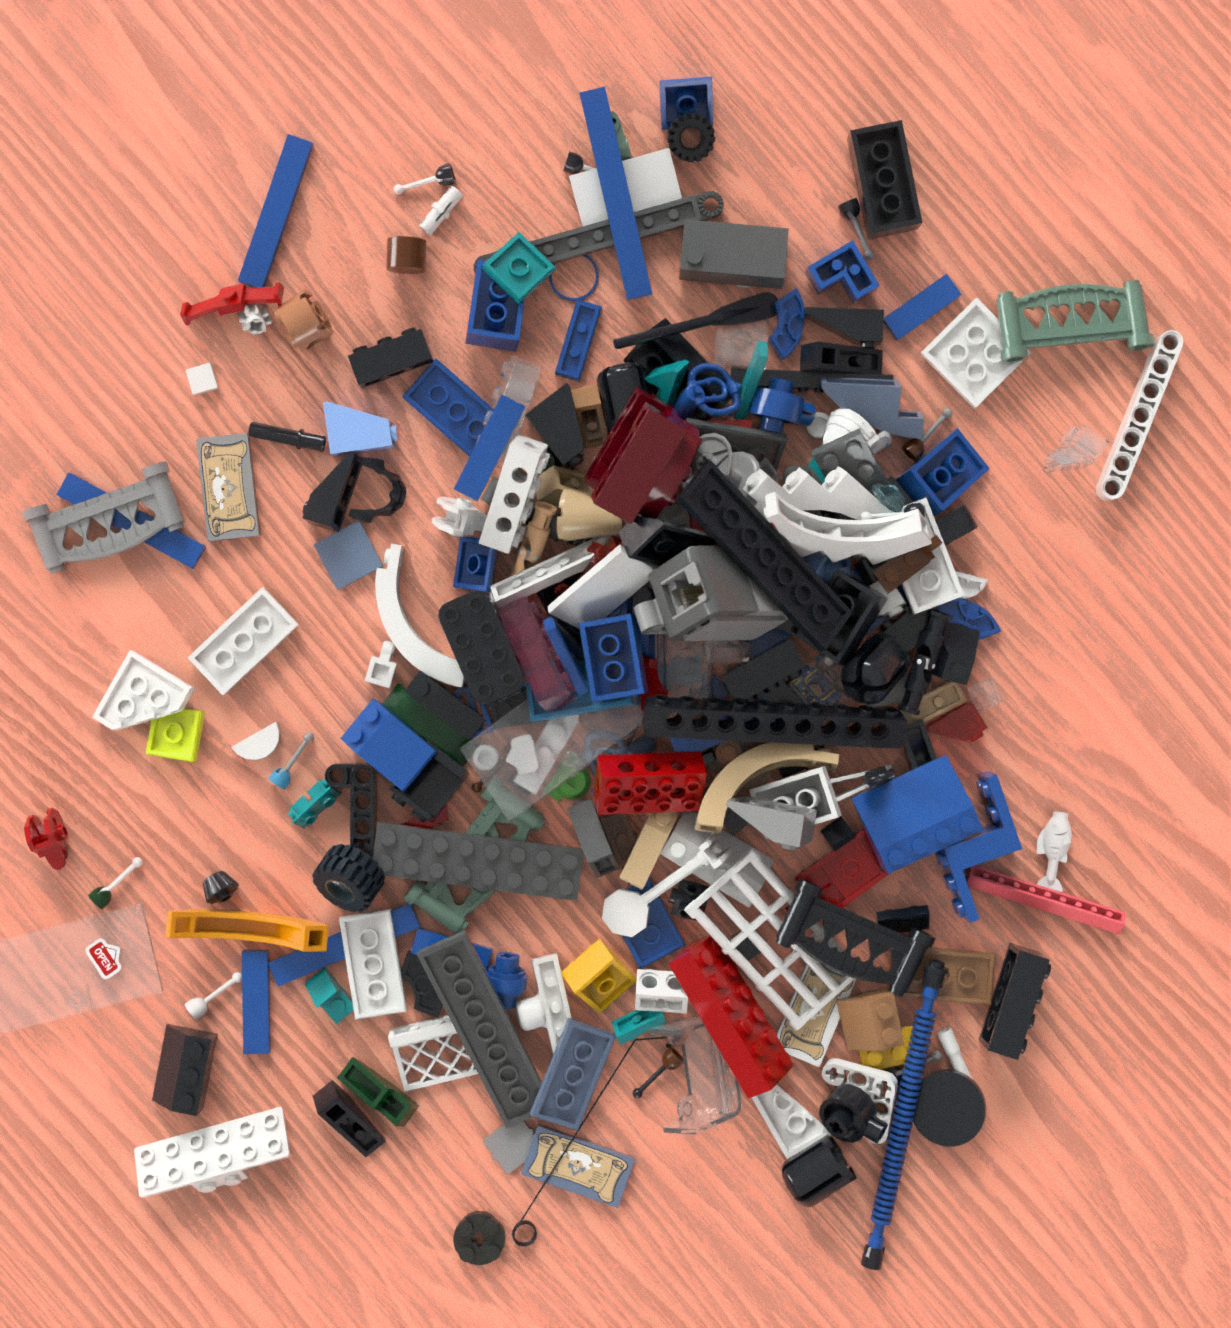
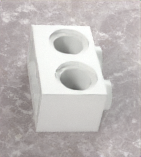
[635,969,688,1013]

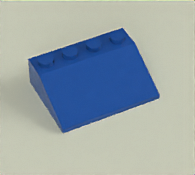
[851,755,983,874]

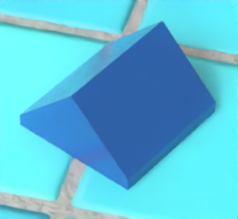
[659,76,713,130]
[453,537,499,593]

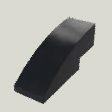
[902,719,937,770]

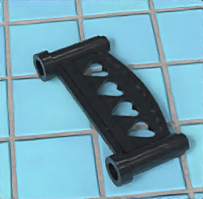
[776,878,936,997]

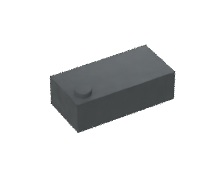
[679,219,789,289]

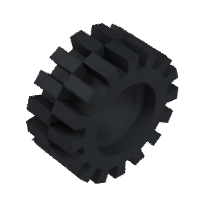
[667,113,716,163]

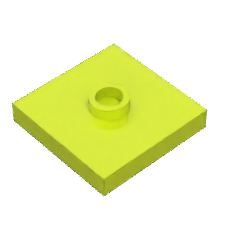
[146,708,205,762]

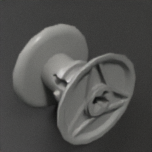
[680,433,760,498]

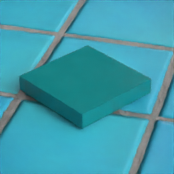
[482,232,556,304]

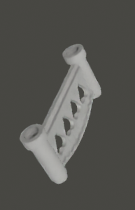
[22,461,185,574]

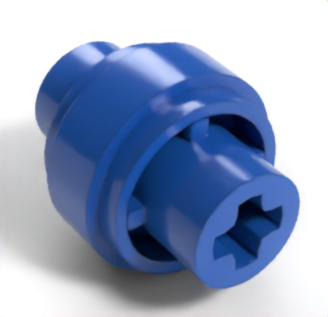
[487,952,527,1009]

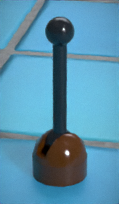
[632,1047,685,1099]

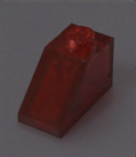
[925,700,988,743]

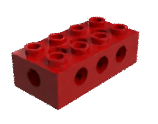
[594,751,707,815]

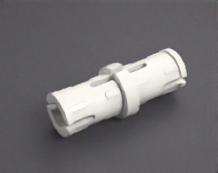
[418,185,464,236]

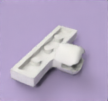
[515,953,572,1054]

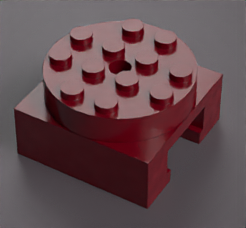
[584,387,702,524]

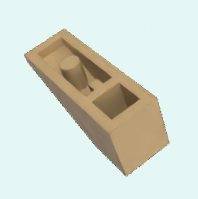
[619,812,679,889]

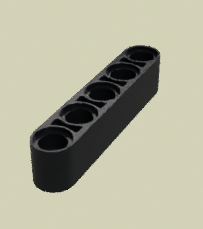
[855,504,978,586]

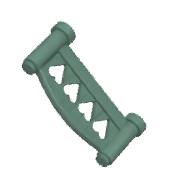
[996,280,1155,363]
[403,775,546,933]

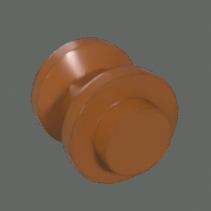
[715,740,742,766]

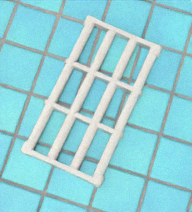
[684,848,855,1031]

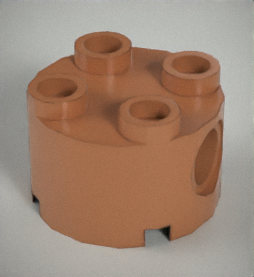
[274,289,333,351]

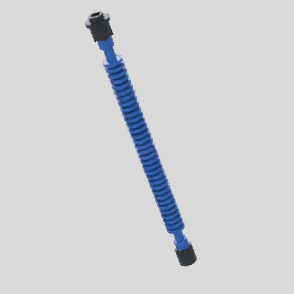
[861,959,949,1270]

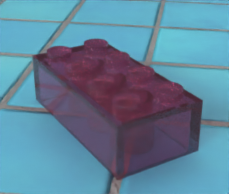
[497,596,576,713]

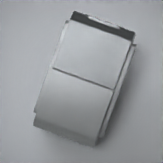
[633,546,788,641]

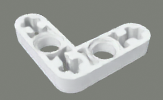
[822,1058,898,1144]

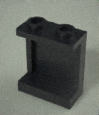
[389,740,470,823]

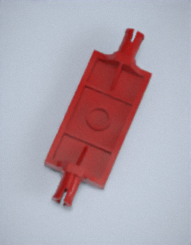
[785,827,889,911]

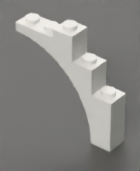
[742,466,890,520]
[764,492,932,565]

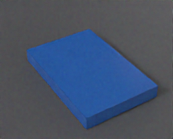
[603,877,685,969]

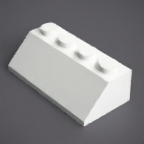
[660,811,774,908]

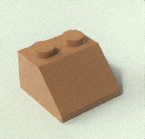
[836,987,904,1051]

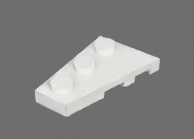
[752,1084,830,1159]

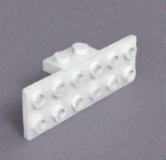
[134,1107,290,1198]

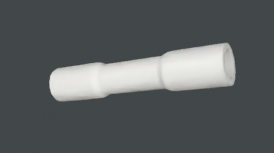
[937,1027,974,1080]

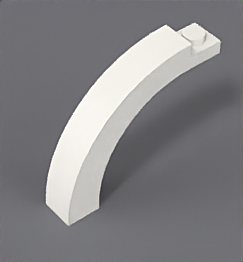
[375,544,465,687]

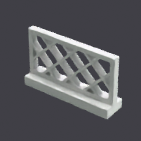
[388,1015,478,1092]

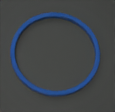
[549,255,598,301]

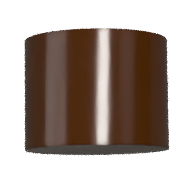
[386,236,426,274]

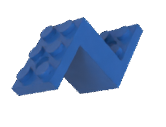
[935,771,1022,923]

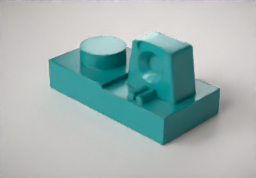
[611,1010,666,1045]

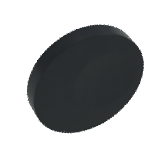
[913,1069,987,1147]

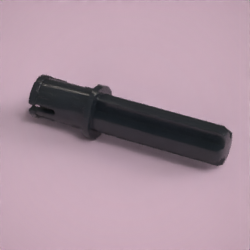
[248,422,326,452]

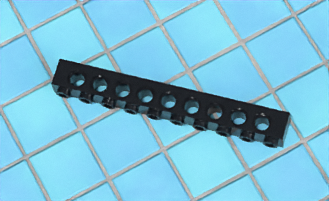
[642,694,907,749]

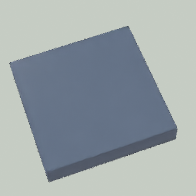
[313,520,384,590]

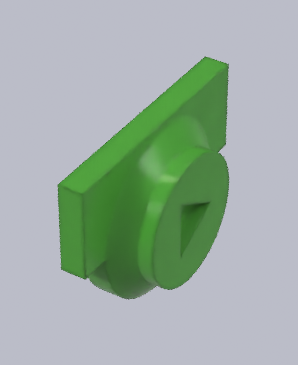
[544,751,591,802]

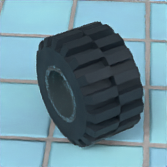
[312,844,385,912]

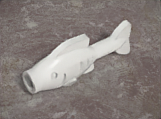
[1037,811,1072,892]

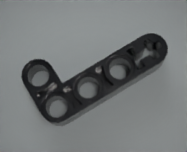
[325,763,377,859]

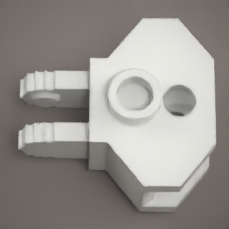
[431,496,487,537]

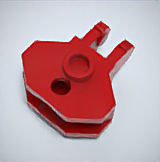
[24,808,68,870]

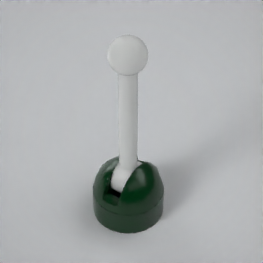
[88,857,143,909]

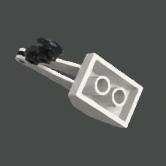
[749,764,895,840]

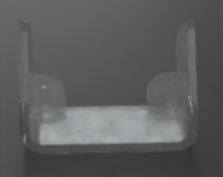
[648,1016,742,1135]

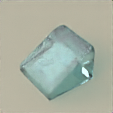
[870,485,905,513]

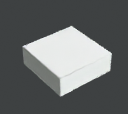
[186,363,219,396]

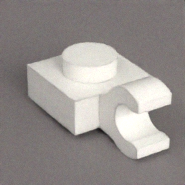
[365,640,398,688]

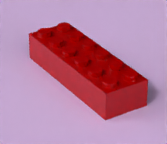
[668,934,794,1099]

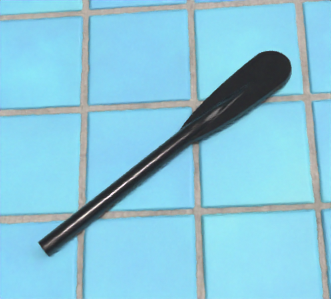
[613,292,778,349]

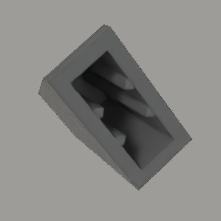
[567,799,620,878]

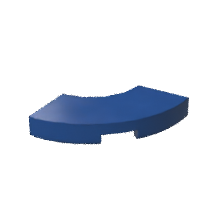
[767,288,805,361]
[936,598,1001,640]

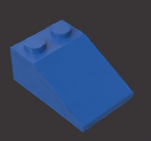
[465,260,525,352]
[895,428,990,516]
[340,698,437,792]

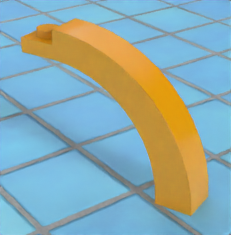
[165,909,329,952]

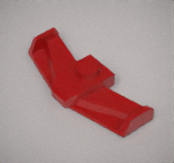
[180,282,284,325]

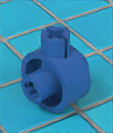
[748,378,816,433]

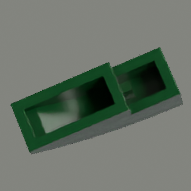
[337,1057,419,1127]

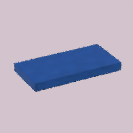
[402,358,494,457]

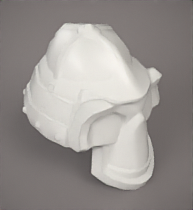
[822,409,892,454]

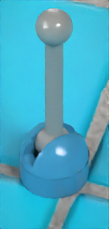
[268,732,314,790]

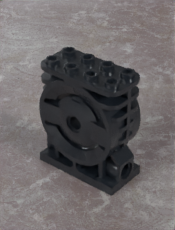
[438,591,530,708]

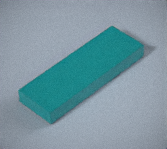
[735,340,768,420]

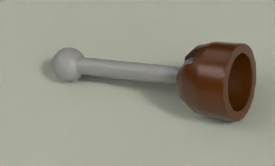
[902,408,952,461]

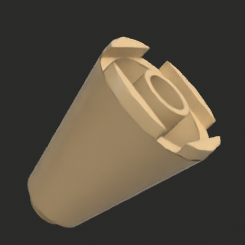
[557,489,628,541]

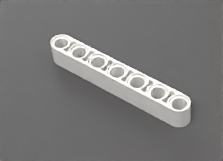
[1096,330,1183,501]

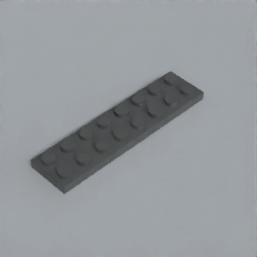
[373,821,584,901]
[417,930,542,1128]

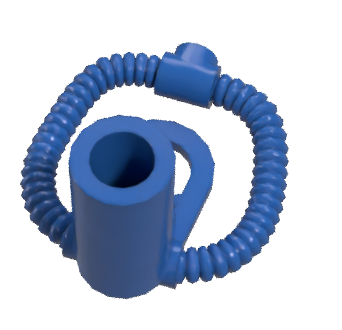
[671,363,741,420]

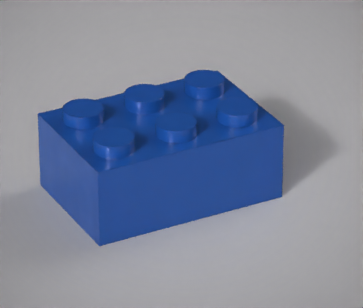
[579,614,649,702]

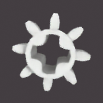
[238,304,272,335]

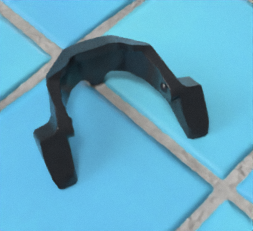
[349,457,406,523]

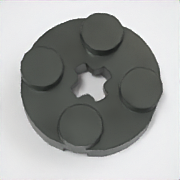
[453,1211,505,1265]

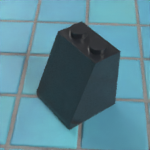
[525,383,585,470]

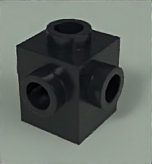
[669,879,709,921]

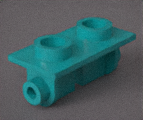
[288,779,341,828]

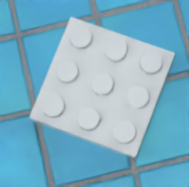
[920,298,1031,409]

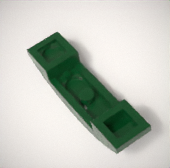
[383,683,479,766]

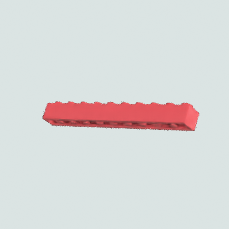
[965,865,1125,934]

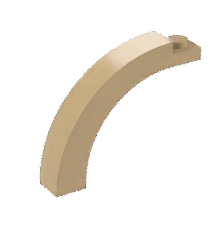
[694,742,839,834]

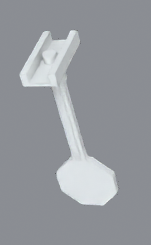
[602,833,734,937]

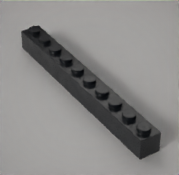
[730,368,893,393]

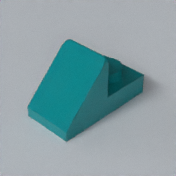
[645,360,689,406]
[305,967,354,1024]

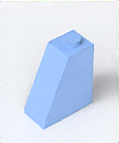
[323,402,398,457]

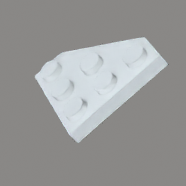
[92,650,195,731]

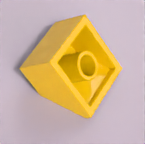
[561,939,637,1014]

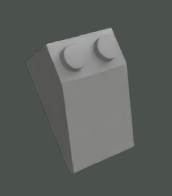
[726,795,817,850]

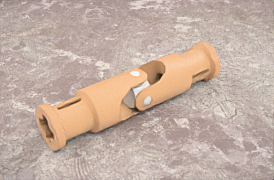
[510,501,557,604]

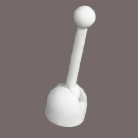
[185,972,242,1020]

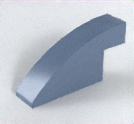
[820,376,924,439]

